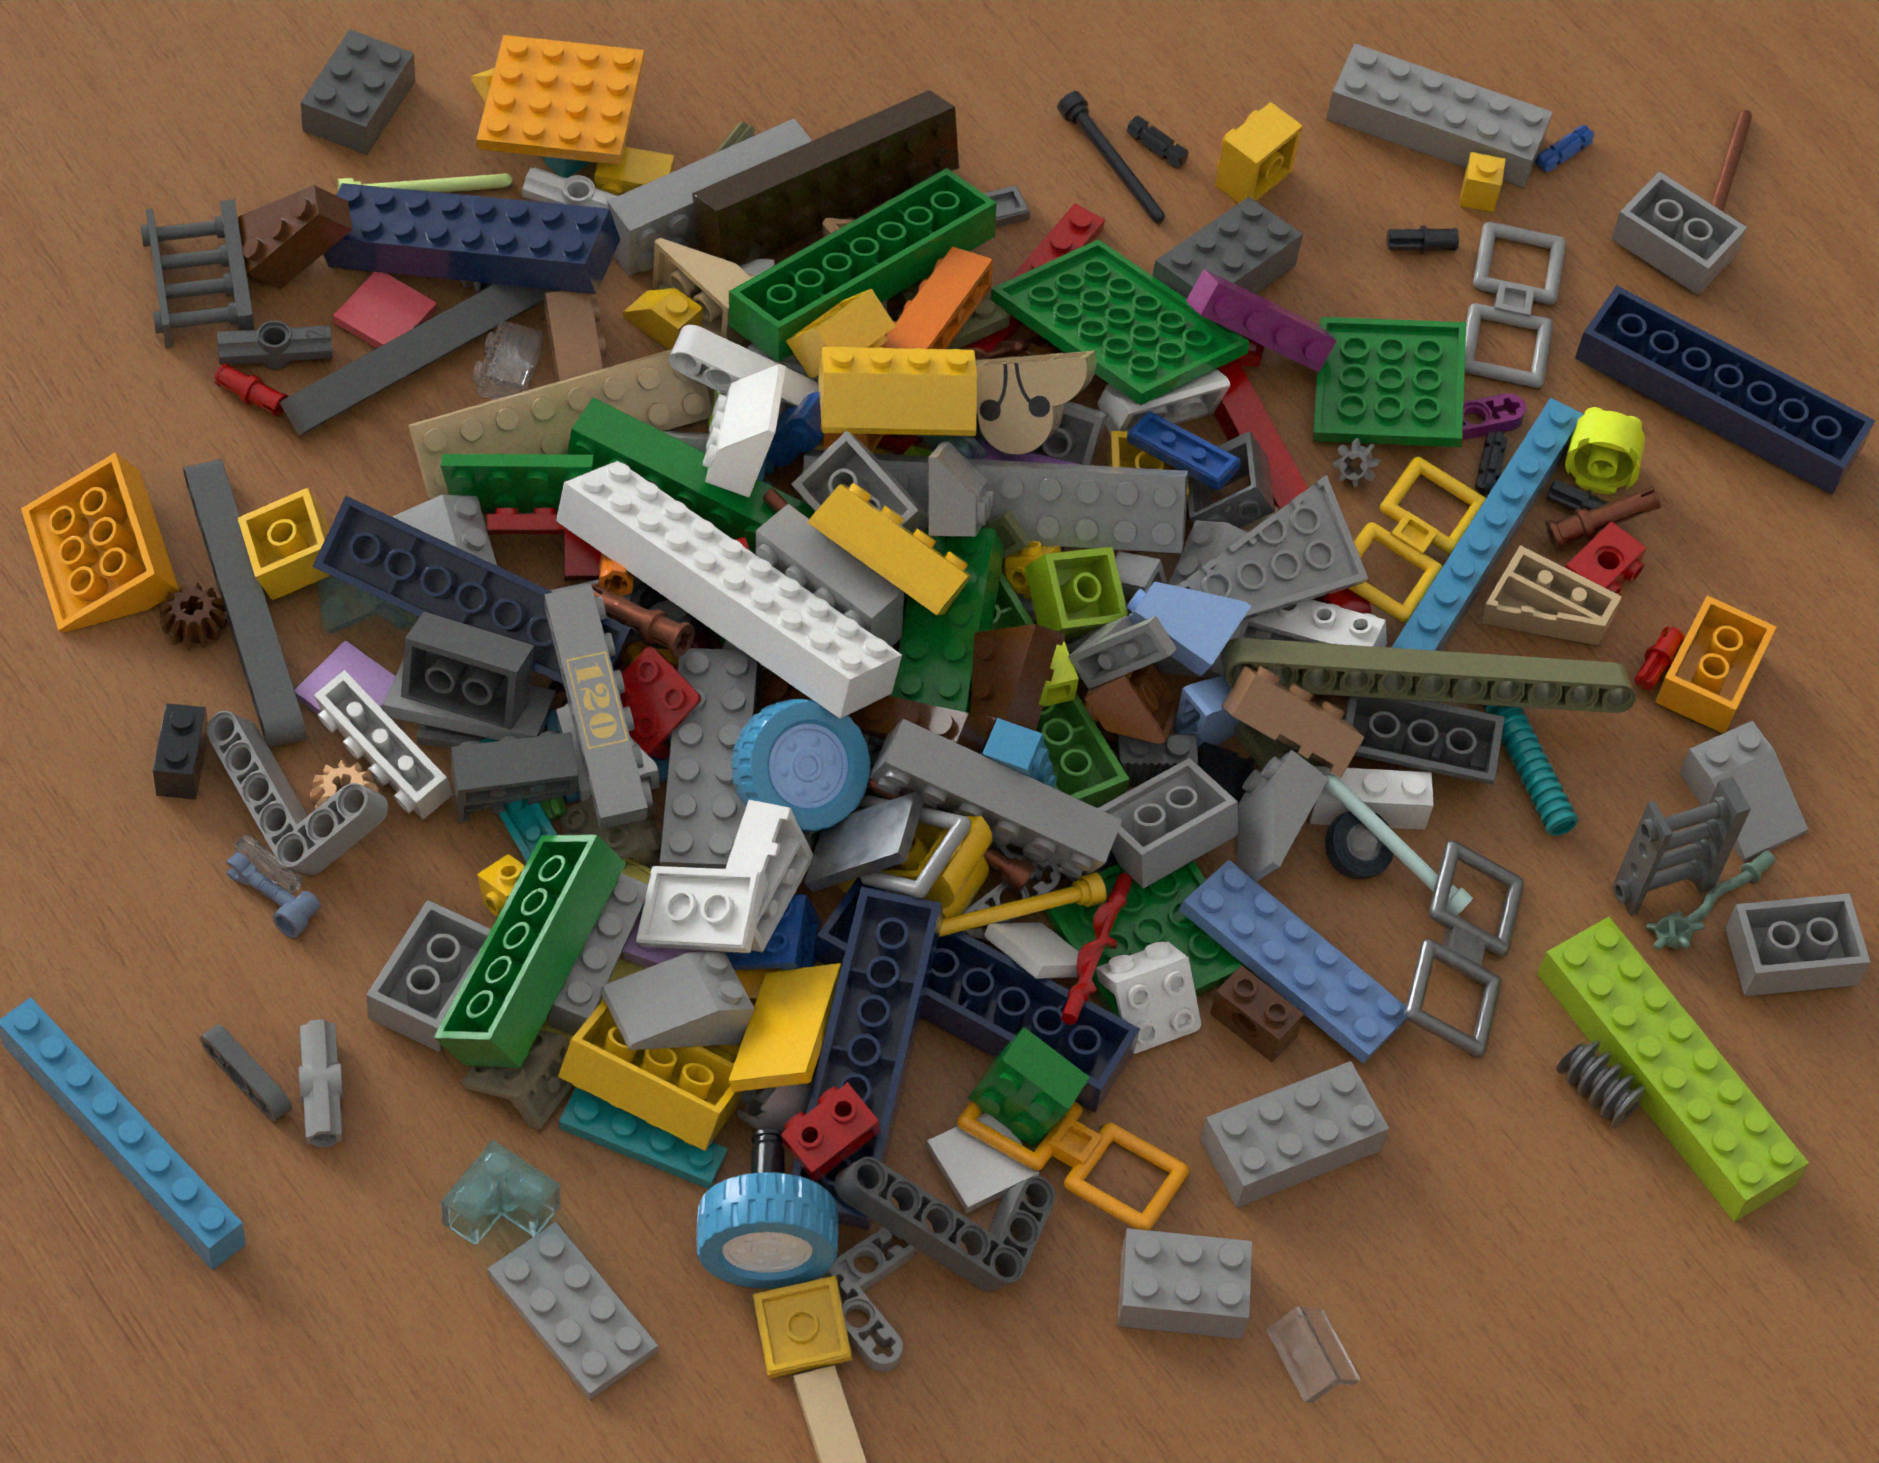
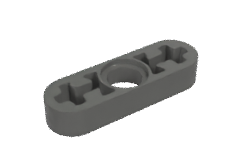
[200,1024,292,1122]

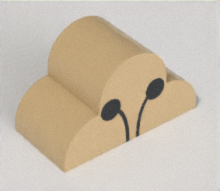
[975,351,1097,454]

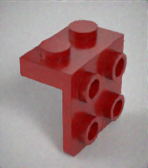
[619,647,701,761]

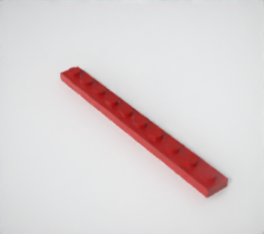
[877,203,1105,455]

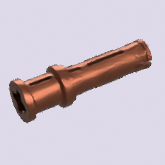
[1545,486,1661,552]
[592,584,695,657]

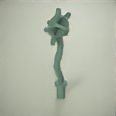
[1646,851,1775,950]

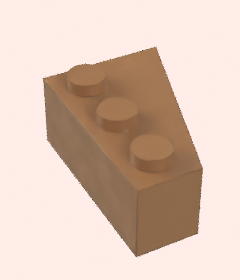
[542,291,606,382]
[1222,666,1364,778]

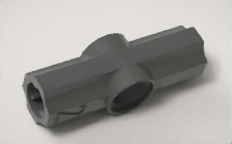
[217,320,333,370]

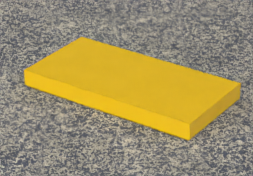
[728,963,842,1092]

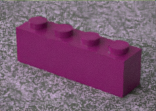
[1186,269,1337,372]

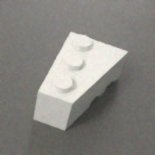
[726,800,813,952]

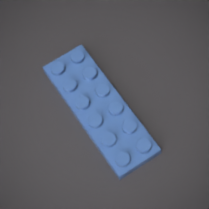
[1179,860,1407,1064]

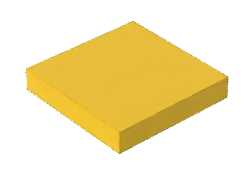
[753,1276,853,1379]

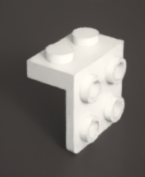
[1096,942,1201,1054]

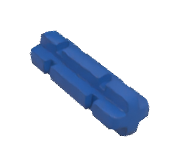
[1536,125,1595,172]

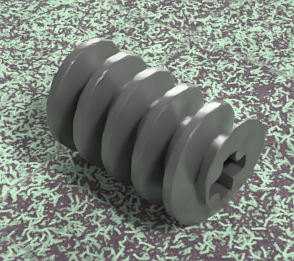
[1556,1040,1646,1129]

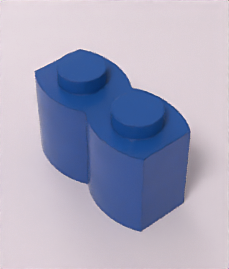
[766,392,824,467]

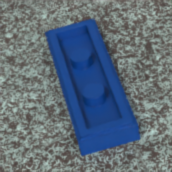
[1127,411,1241,491]

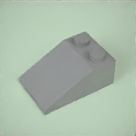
[1679,720,1808,862]
[1237,750,1329,882]
[600,951,754,1050]

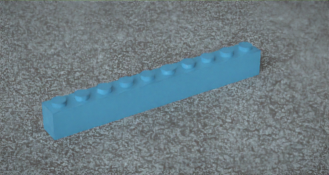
[1391,398,1583,651]

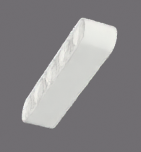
[669,325,824,439]

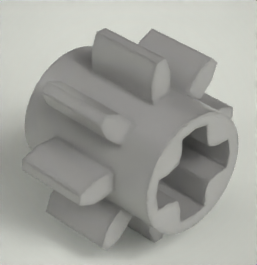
[1332,439,1381,487]

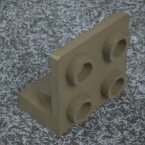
[461,1030,573,1129]

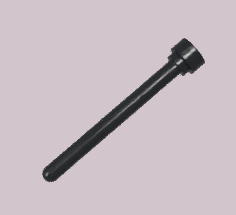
[1057,91,1165,223]

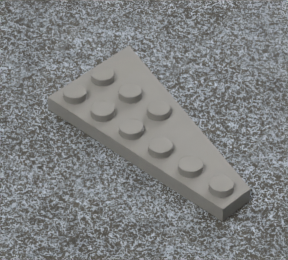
[1176,474,1368,620]

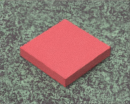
[333,271,437,348]

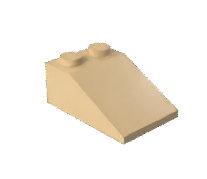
[653,238,755,345]

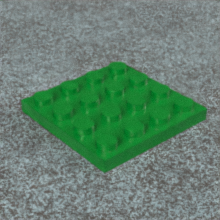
[1313,317,1466,447]
[1043,861,1251,1017]

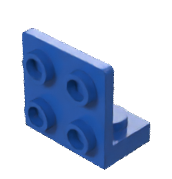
[725,894,821,971]

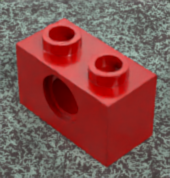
[1565,521,1647,594]

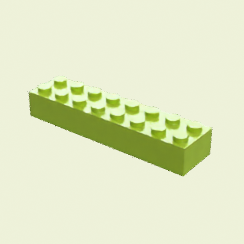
[1537,917,1809,1222]

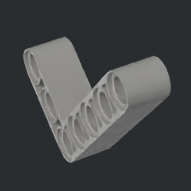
[207,711,388,876]

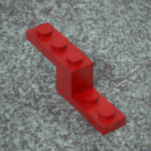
[487,508,602,580]

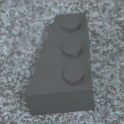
[451,731,579,824]

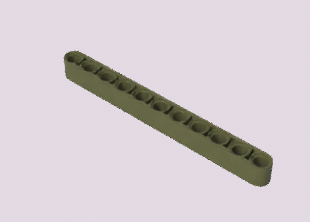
[1220,638,1636,713]

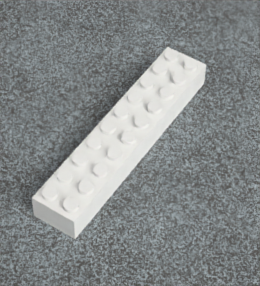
[556,461,902,719]

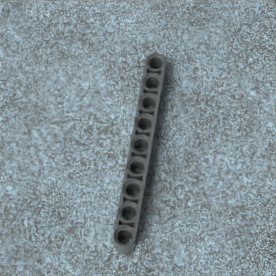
[280,284,559,436]
[183,459,307,748]

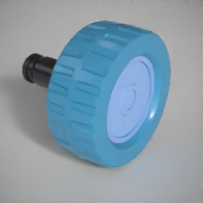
[731,699,870,833]

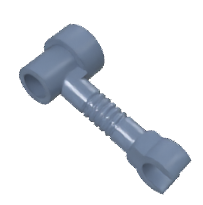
[226,852,321,938]

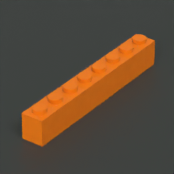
[821,246,993,452]

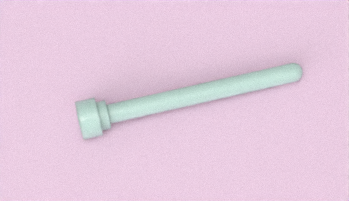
[1325,774,1473,915]

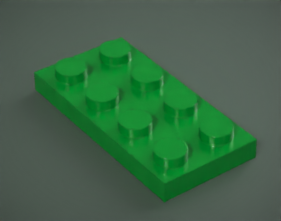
[440,454,597,513]

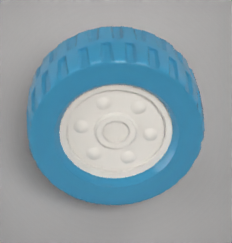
[696,1127,839,1289]

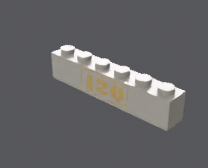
[545,584,653,829]

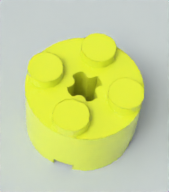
[1565,407,1645,494]

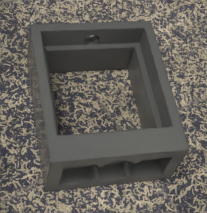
[1188,431,1275,528]

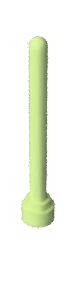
[338,174,513,193]

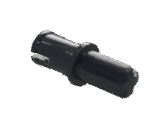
[1386,225,1459,254]
[1547,480,1609,511]

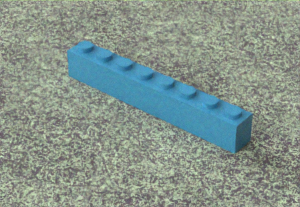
[0,997,246,1270]

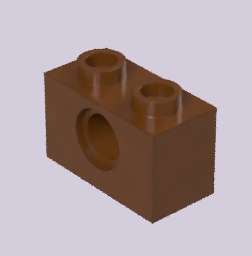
[1210,965,1304,1063]

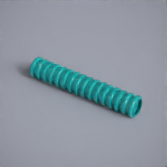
[1483,705,1579,836]

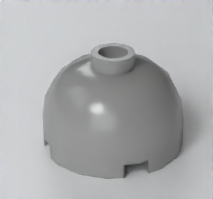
[737,1076,814,1133]

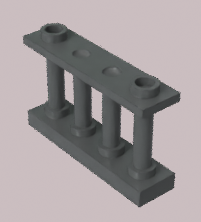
[140,199,254,348]
[1613,777,1751,916]

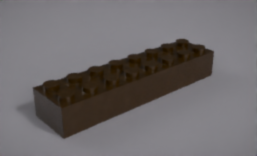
[692,90,959,266]

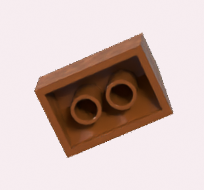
[1084,663,1179,744]

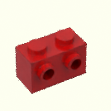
[781,1083,881,1183]

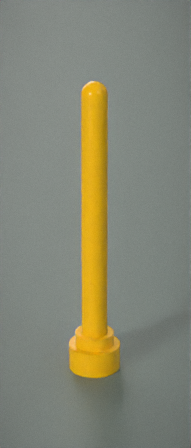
[939,872,1106,937]

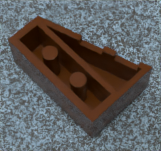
[237,185,353,289]
[970,624,1065,752]

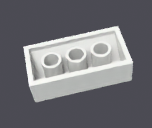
[702,364,786,497]

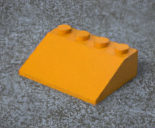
[21,452,179,633]

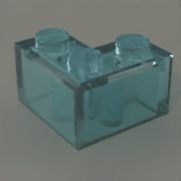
[441,1140,560,1246]

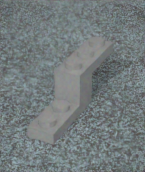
[1065,616,1177,689]

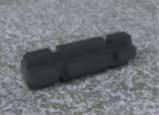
[1127,116,1189,168]
[1475,431,1507,496]

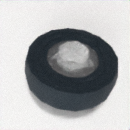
[1325,811,1394,879]

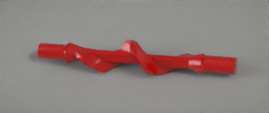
[1061,873,1133,1025]

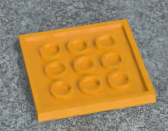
[477,35,645,165]

